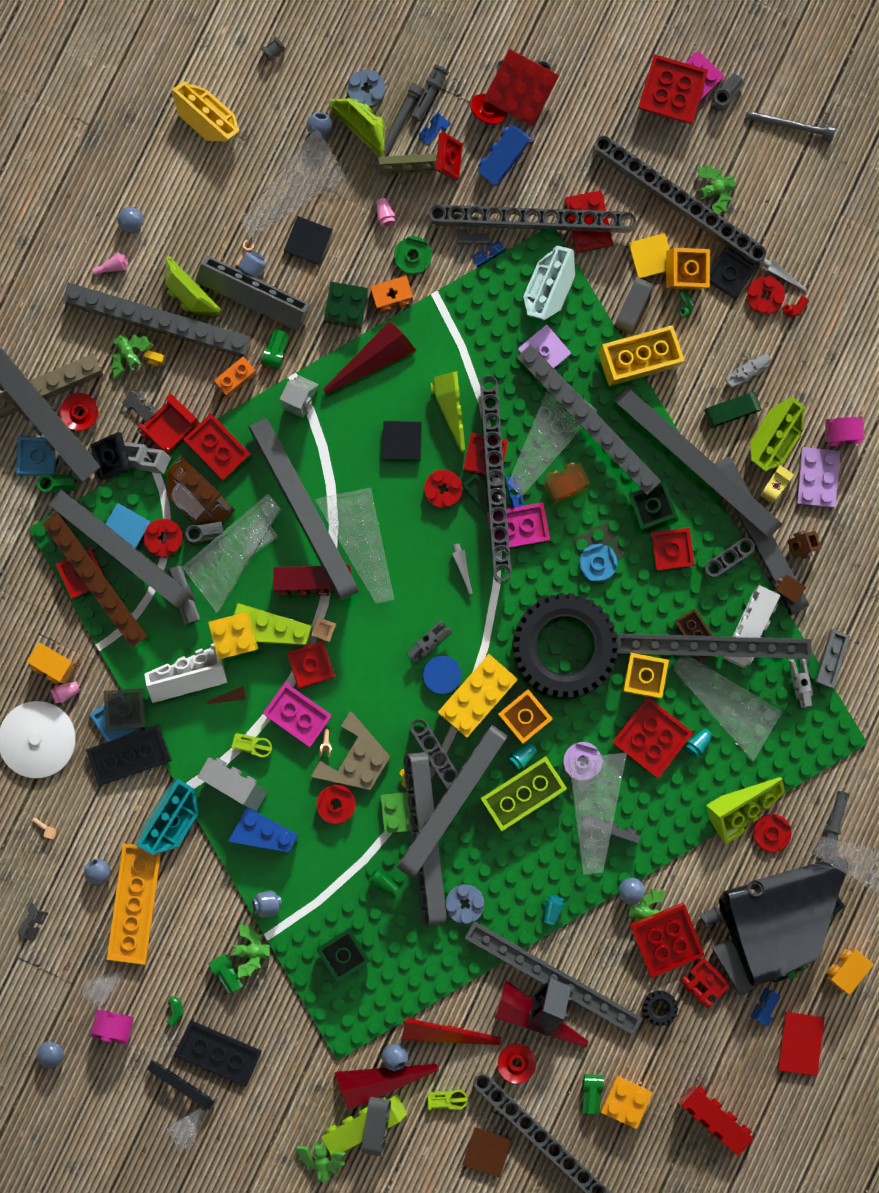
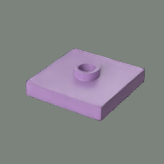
[518,325,571,368]

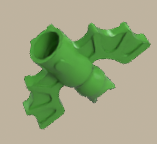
[697,165,736,214]
[110,334,153,379]
[627,889,665,922]
[231,923,270,979]
[295,1142,346,1182]

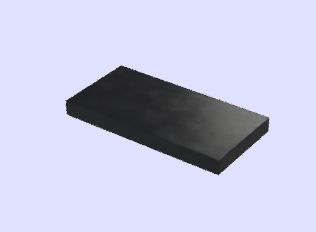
[86,724,172,786]
[175,1020,262,1087]

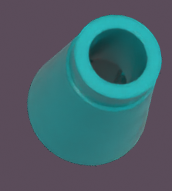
[685,728,713,757]
[508,743,537,771]
[544,895,565,925]

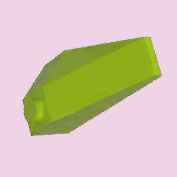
[430,371,465,454]
[706,777,785,844]

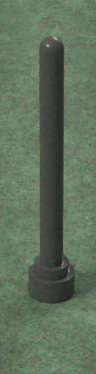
[374,83,424,167]
[746,111,836,141]

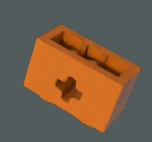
[370,275,413,313]
[214,356,257,398]

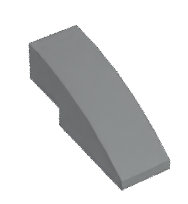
[124,442,171,474]

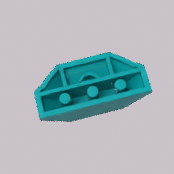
[136,778,199,855]

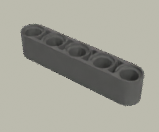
[410,719,468,798]

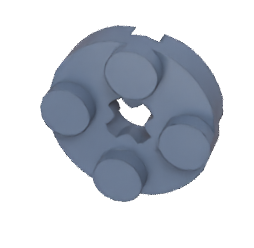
[348,70,385,108]
[446,885,484,923]

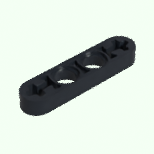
[147,1060,215,1110]

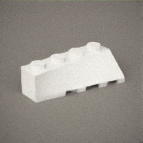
[145,643,227,703]

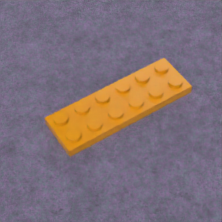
[107,843,162,965]

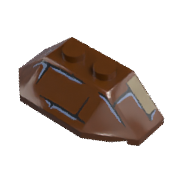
[167,457,236,524]

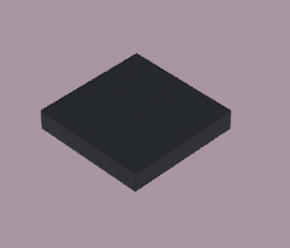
[284,216,333,265]
[710,247,756,300]
[383,421,422,461]
[90,432,131,481]

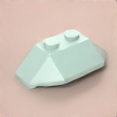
[523,246,575,320]

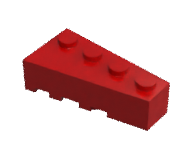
[678,1084,754,1156]

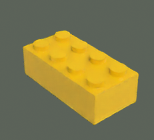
[597,325,685,386]
[438,654,518,739]

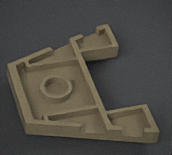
[311,711,390,790]

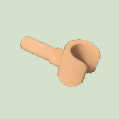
[236,240,254,266]
[319,729,332,757]
[32,818,56,839]

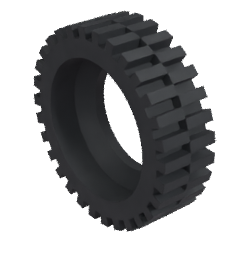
[512,593,618,699]

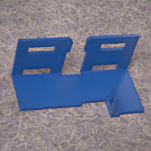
[419,110,451,145]
[472,240,506,267]
[504,476,525,508]
[750,987,781,1026]

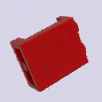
[138,393,200,455]

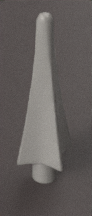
[761,259,807,292]
[452,543,473,595]

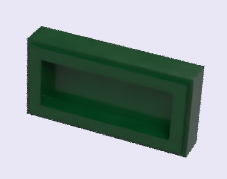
[462,473,500,514]

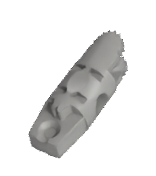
[726,354,770,389]
[788,659,813,708]

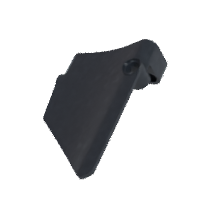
[719,857,848,986]

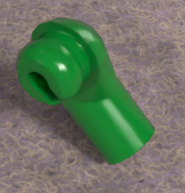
[678,289,694,318]
[166,996,184,1027]

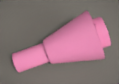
[93,252,128,276]

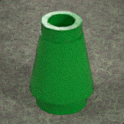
[368,869,398,895]

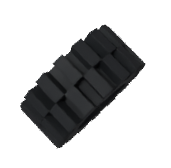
[642,990,678,1026]

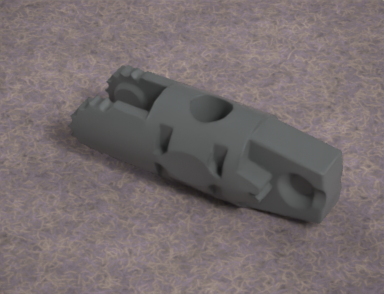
[407,621,452,663]

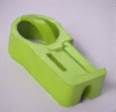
[232,733,272,758]
[427,1089,468,1111]

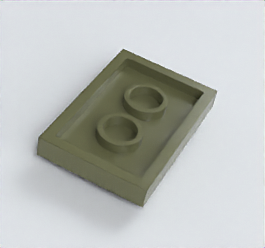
[378,154,436,176]

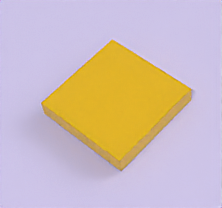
[628,233,669,279]

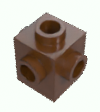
[787,531,822,560]

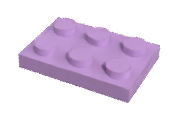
[797,447,840,508]

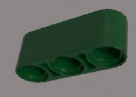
[704,392,762,428]

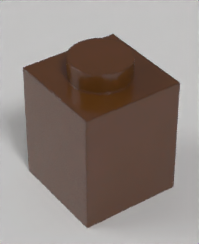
[774,575,806,605]

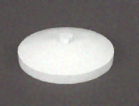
[0,701,76,778]

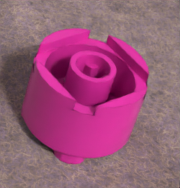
[825,416,865,446]
[90,1009,134,1045]

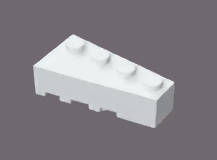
[723,585,780,668]

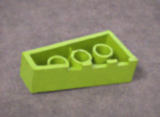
[234,603,313,646]
[321,1093,408,1156]

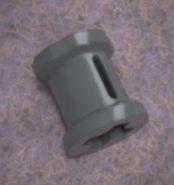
[261,37,286,61]
[699,905,724,929]

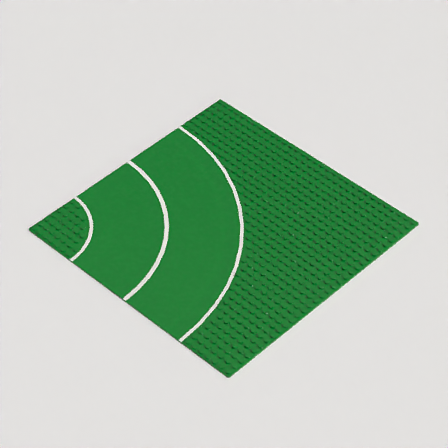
[29,230,867,1060]

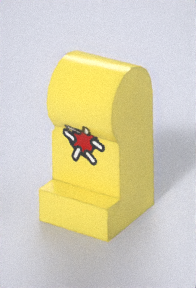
[760,465,794,504]

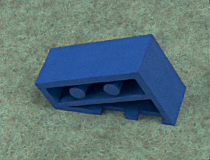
[477,125,534,185]
[228,807,299,852]

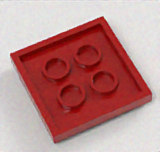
[483,48,560,126]
[638,54,708,125]
[612,697,693,779]
[629,902,705,978]

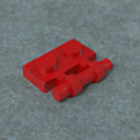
[680,957,731,1008]

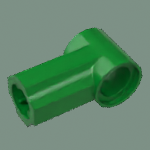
[261,329,290,370]
[37,474,76,494]
[208,953,244,995]
[582,1074,604,1114]

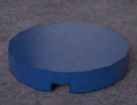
[423,656,462,694]

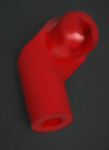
[782,296,809,317]

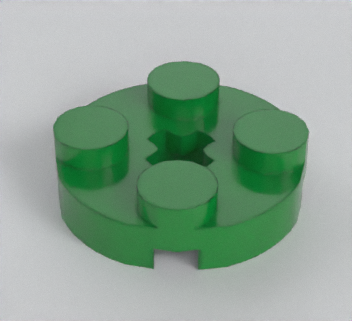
[394,236,432,275]

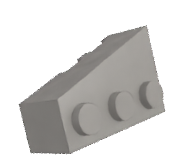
[280,375,319,418]
[197,757,268,811]

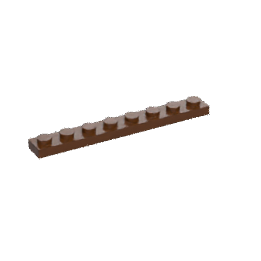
[42,512,148,648]

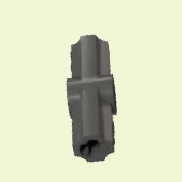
[165,566,201,626]

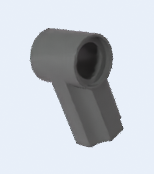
[711,74,745,111]
[186,522,224,544]

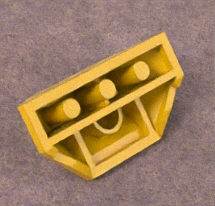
[171,81,239,142]

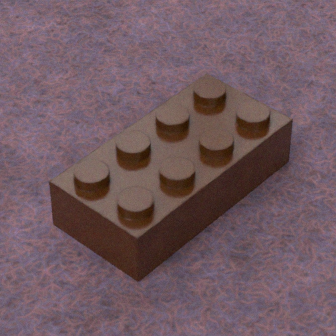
[674,609,713,662]

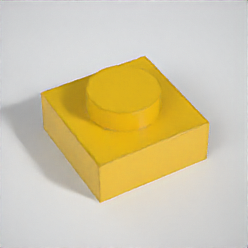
[144,350,166,367]

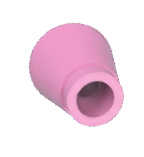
[376,198,396,228]
[50,681,80,704]

